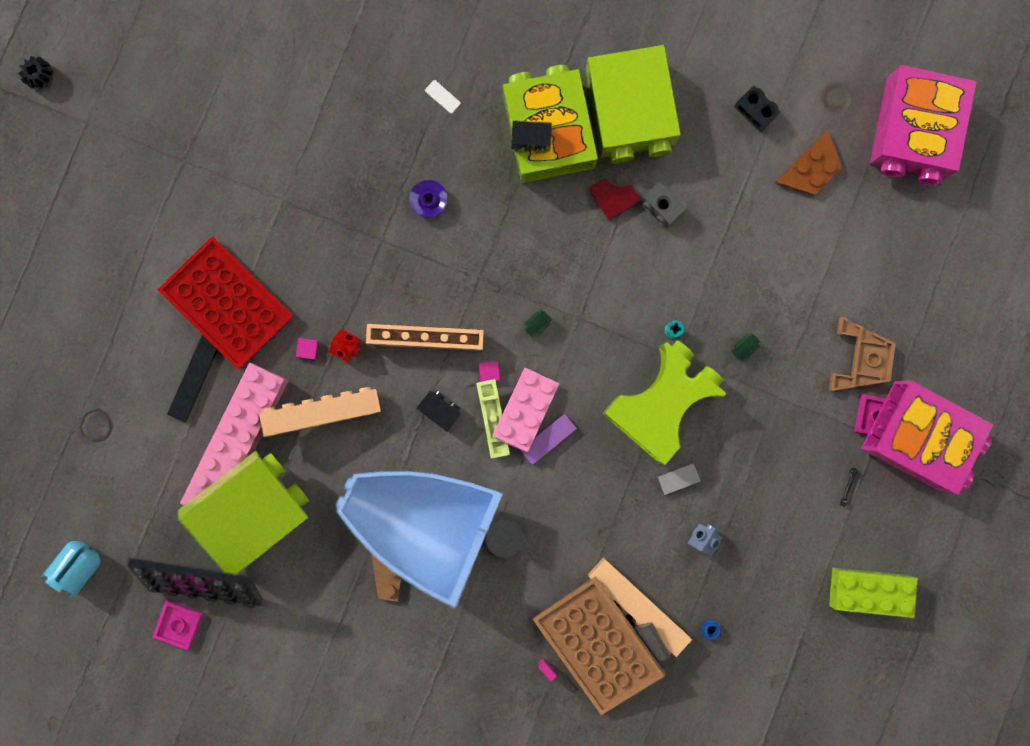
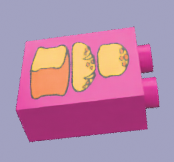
[870,65,977,185]
[861,381,993,495]

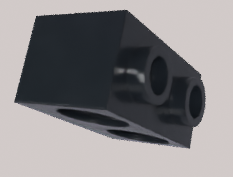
[734,85,781,133]

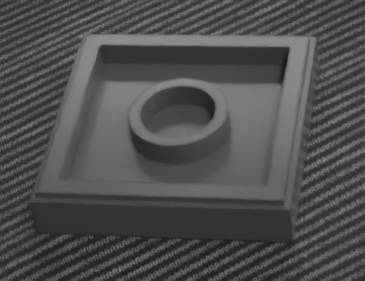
[632,622,670,662]

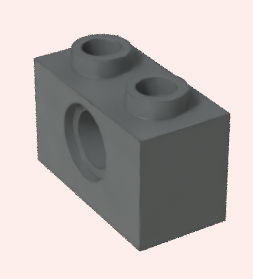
[642,181,687,227]

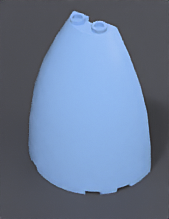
[336,472,502,607]

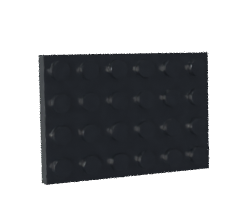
[127,558,263,608]

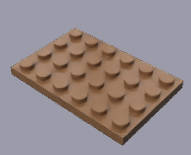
[533,576,665,715]

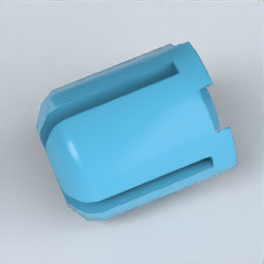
[41,541,101,598]

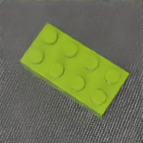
[829,568,918,618]

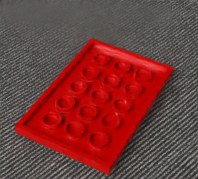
[157,236,294,370]

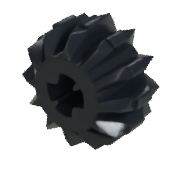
[18,56,54,90]

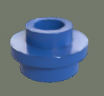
[701,620,721,640]

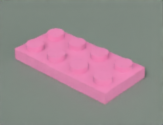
[492,368,559,453]

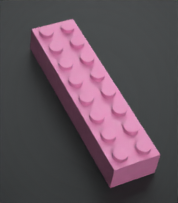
[180,363,289,505]

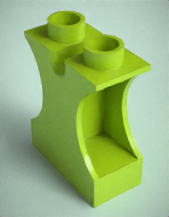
[602,341,726,465]

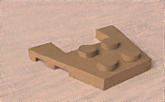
[829,317,896,391]

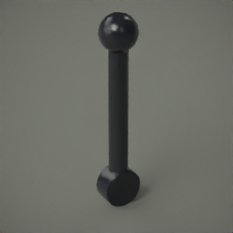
[840,468,858,507]

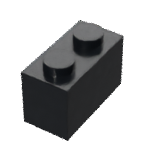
[511,121,552,154]
[416,390,461,432]

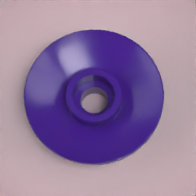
[409,180,447,218]

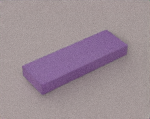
[520,414,577,465]

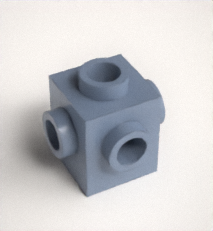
[688,523,723,557]

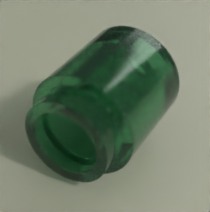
[524,309,552,337]
[731,334,760,362]

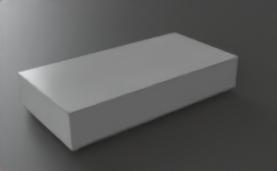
[657,463,700,495]

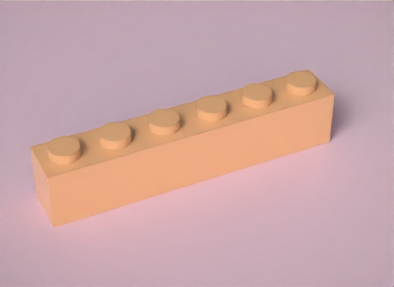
[366,324,484,351]
[259,387,381,438]
[588,557,692,657]

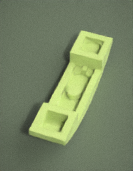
[476,379,510,458]

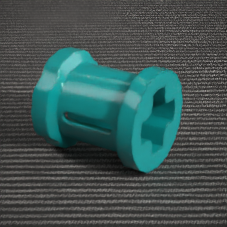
[664,320,684,339]

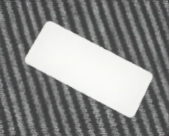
[425,80,461,113]

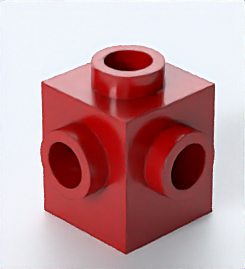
[328,328,361,363]

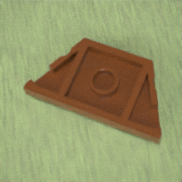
[775,130,842,196]

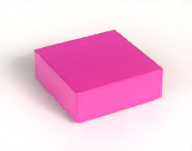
[296,338,319,360]
[479,361,500,382]
[538,658,557,681]

